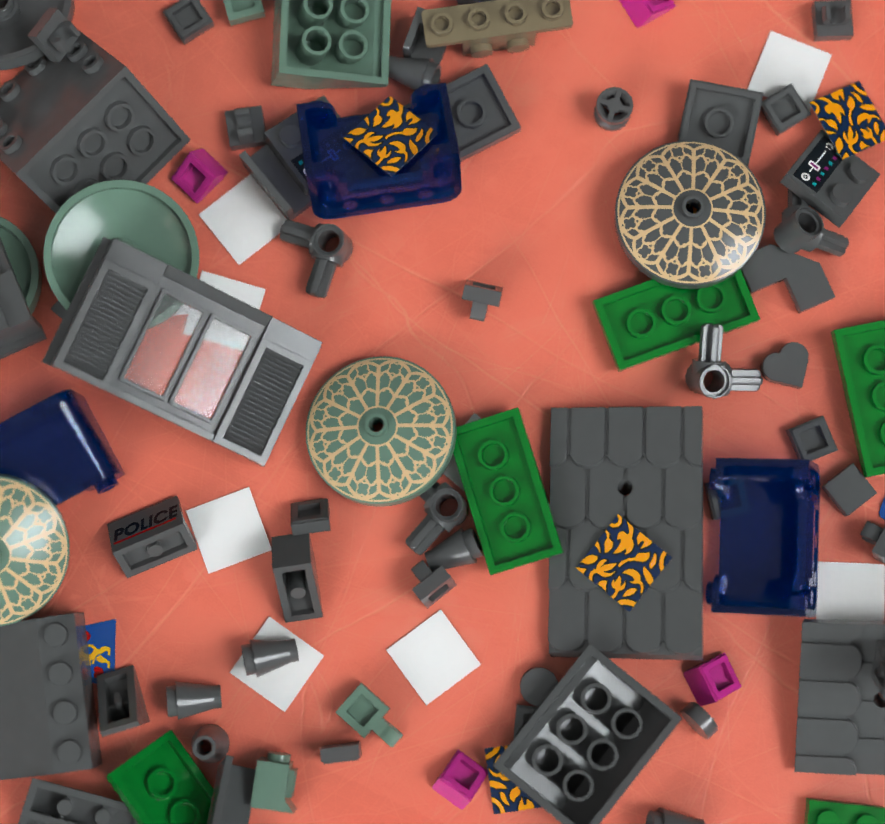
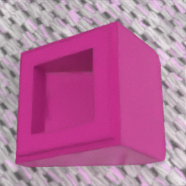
[620,0,676,28]
[171,148,228,204]
[684,652,742,706]
[432,750,488,809]

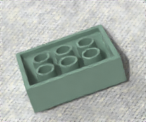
[271,0,391,89]

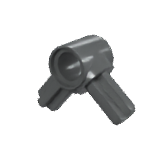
[774,189,849,256]
[280,220,353,298]
[685,323,763,399]
[406,482,469,555]

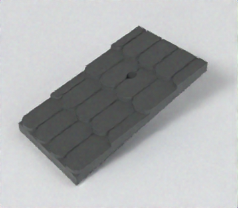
[548,406,703,661]
[794,619,885,775]

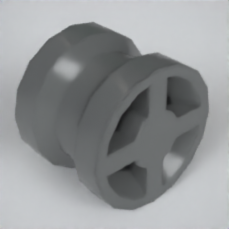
[594,87,633,131]

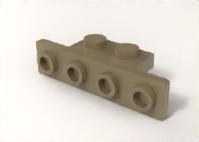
[421,0,573,58]

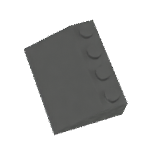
[0,613,102,780]
[493,644,682,824]

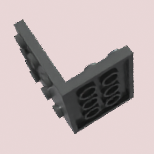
[0,31,191,213]

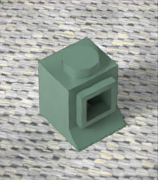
[250,751,298,813]

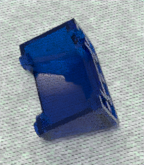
[296,83,462,219]
[0,389,125,506]
[706,458,820,617]

